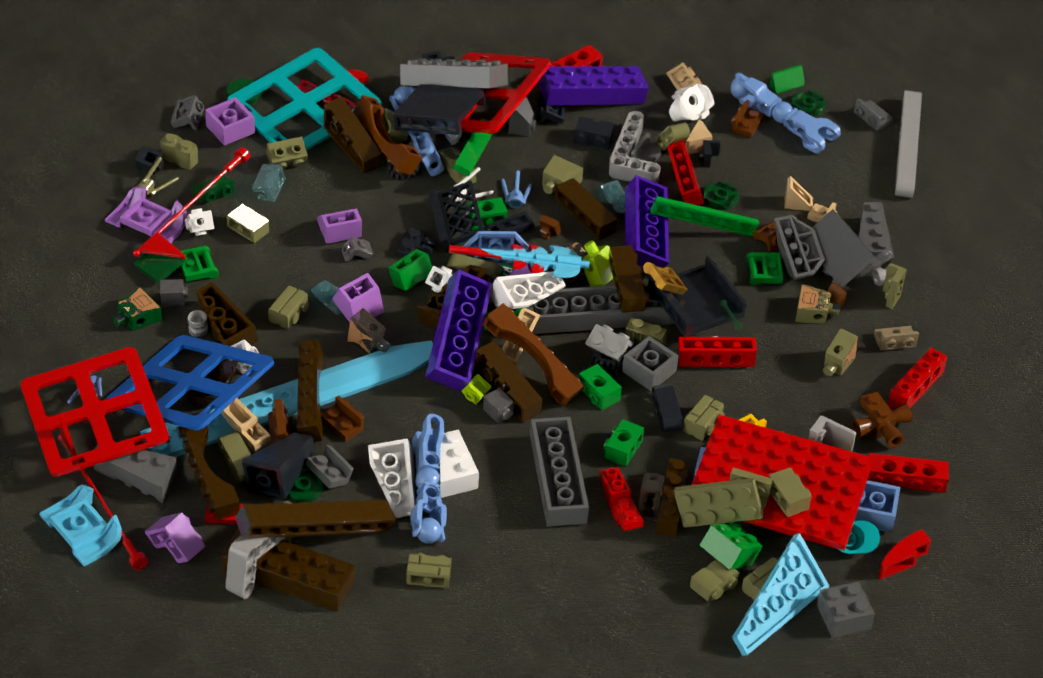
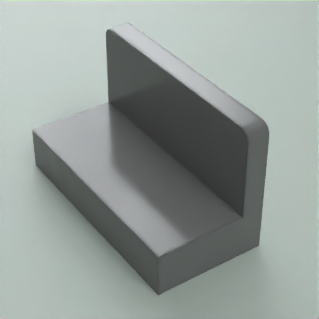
[631,133,662,163]

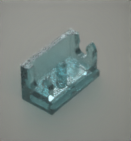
[252,164,285,202]

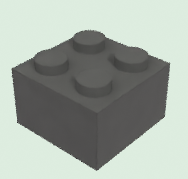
[622,336,678,391]
[817,582,875,638]

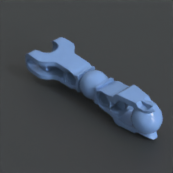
[730,73,840,154]
[389,86,444,176]
[410,414,447,543]

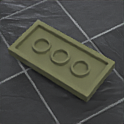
[674,478,764,528]

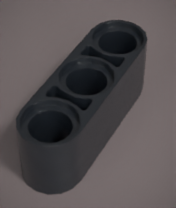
[652,384,683,432]

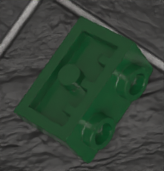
[192,175,234,205]

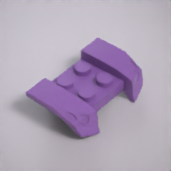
[105,187,187,243]

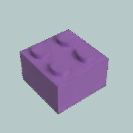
[205,97,255,145]

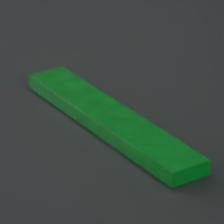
[453,118,493,177]
[650,196,759,236]

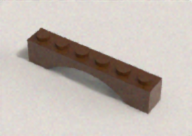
[353,95,423,175]
[483,303,583,407]

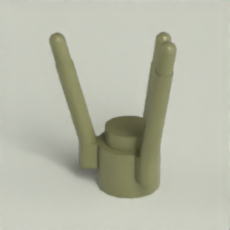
[136,157,179,197]

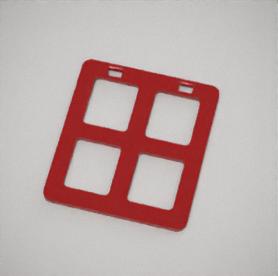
[461,53,551,134]
[20,347,169,477]

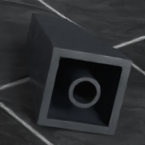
[242,433,315,499]

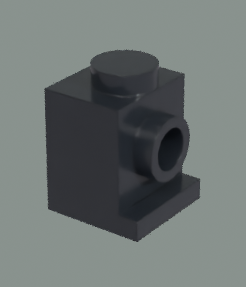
[135,146,165,175]

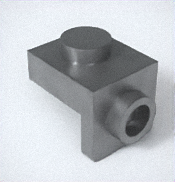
[342,236,373,262]

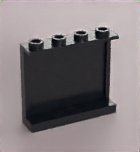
[393,84,486,135]
[648,255,747,337]

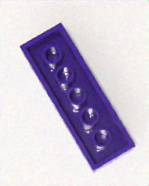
[538,66,649,105]
[625,175,669,271]
[425,269,493,391]

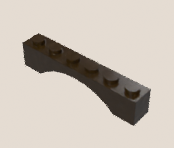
[297,339,323,442]
[176,412,240,521]

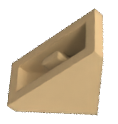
[686,120,712,155]
[784,176,813,211]

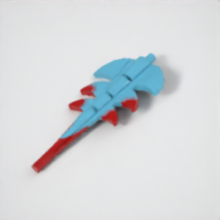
[449,244,590,278]

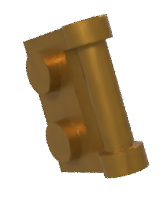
[643,262,688,295]

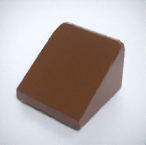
[827,282,847,308]

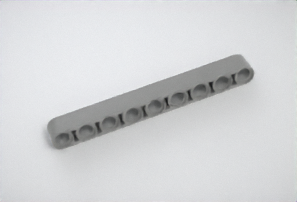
[895,90,922,198]

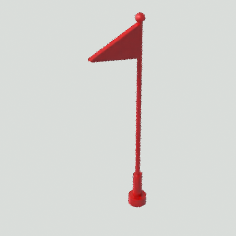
[133,147,250,259]
[58,415,148,570]

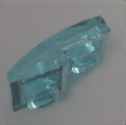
[601,180,625,213]
[311,280,342,315]

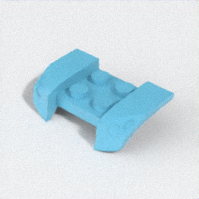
[39,485,122,566]

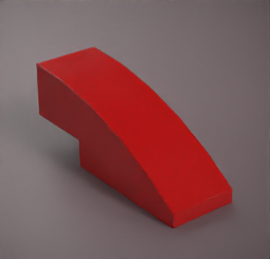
[878,529,931,579]

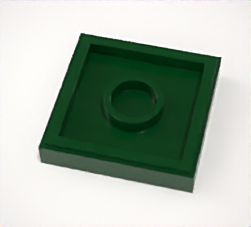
[134,253,186,284]

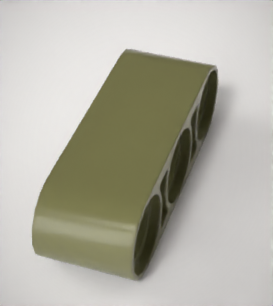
[657,122,690,151]
[446,254,502,284]
[218,432,251,482]

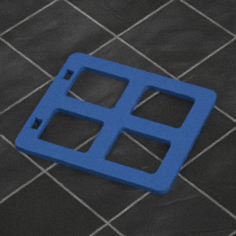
[106,335,274,430]

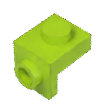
[461,374,492,405]

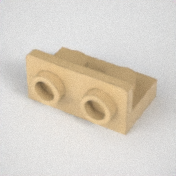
[666,62,702,90]

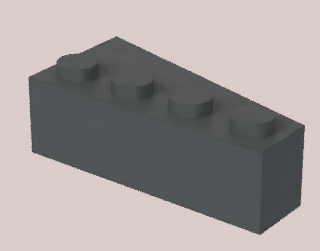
[858,202,893,268]
[93,443,178,503]

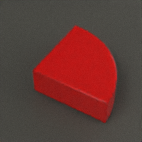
[347,70,369,83]

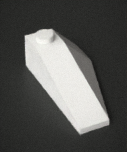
[490,271,566,309]
[368,438,416,518]

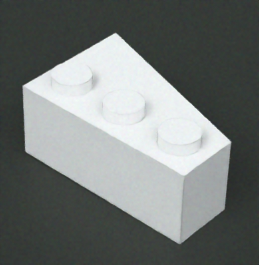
[439,430,479,498]

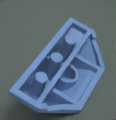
[460,231,531,266]

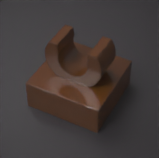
[539,215,561,240]

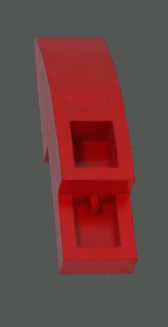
[599,467,643,531]

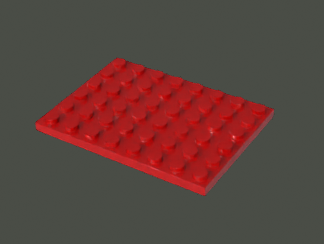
[692,414,874,551]

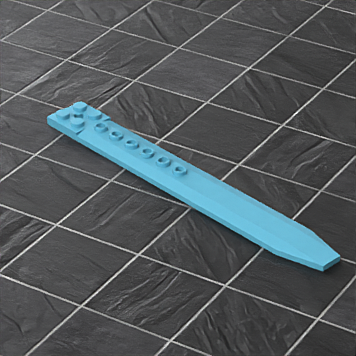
[140,340,433,457]

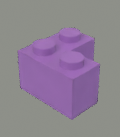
[145,513,205,563]

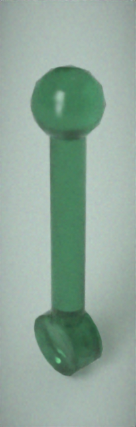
[720,300,743,331]

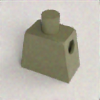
[542,155,583,194]

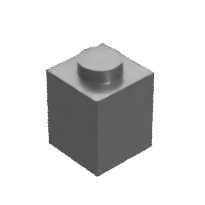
[160,279,188,307]
[483,388,514,423]

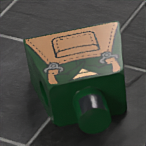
[112,287,162,331]

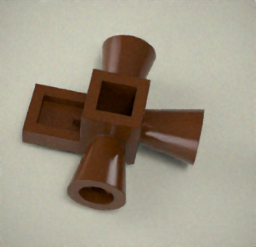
[851,391,913,448]

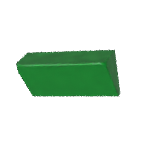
[770,65,804,94]

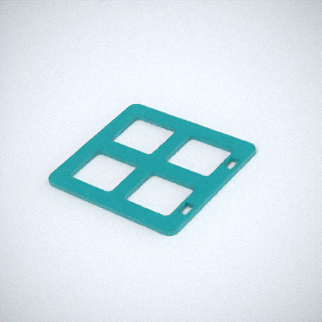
[228,48,381,151]

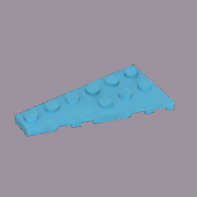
[732,533,829,656]

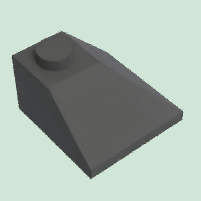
[509,85,536,137]

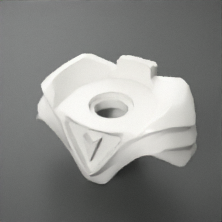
[669,83,714,121]

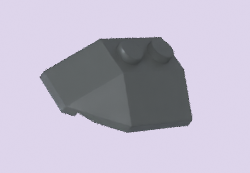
[774,215,825,280]

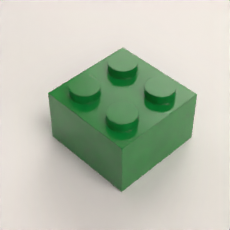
[700,522,762,570]

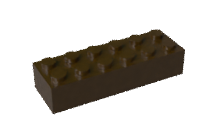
[222,529,355,612]

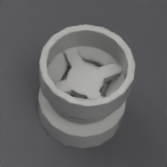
[873,266,888,286]
[188,310,208,337]

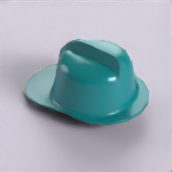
[838,521,880,554]

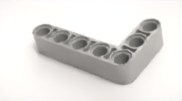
[609,111,660,184]
[226,501,291,599]

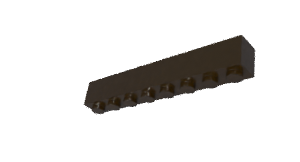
[235,499,396,539]

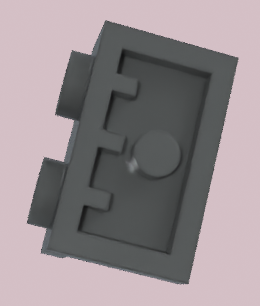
[171,95,204,131]
[854,99,893,131]
[305,445,353,488]

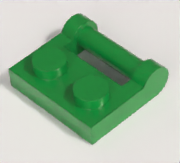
[180,246,219,282]
[746,252,783,286]

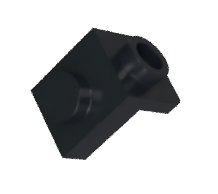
[699,140,721,167]

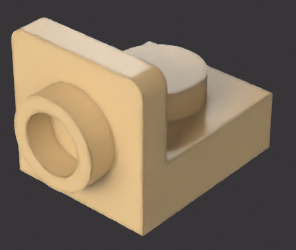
[807,202,837,223]

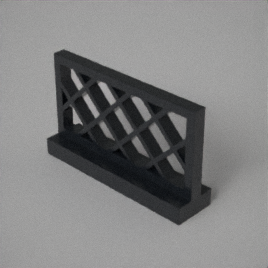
[428,180,485,253]

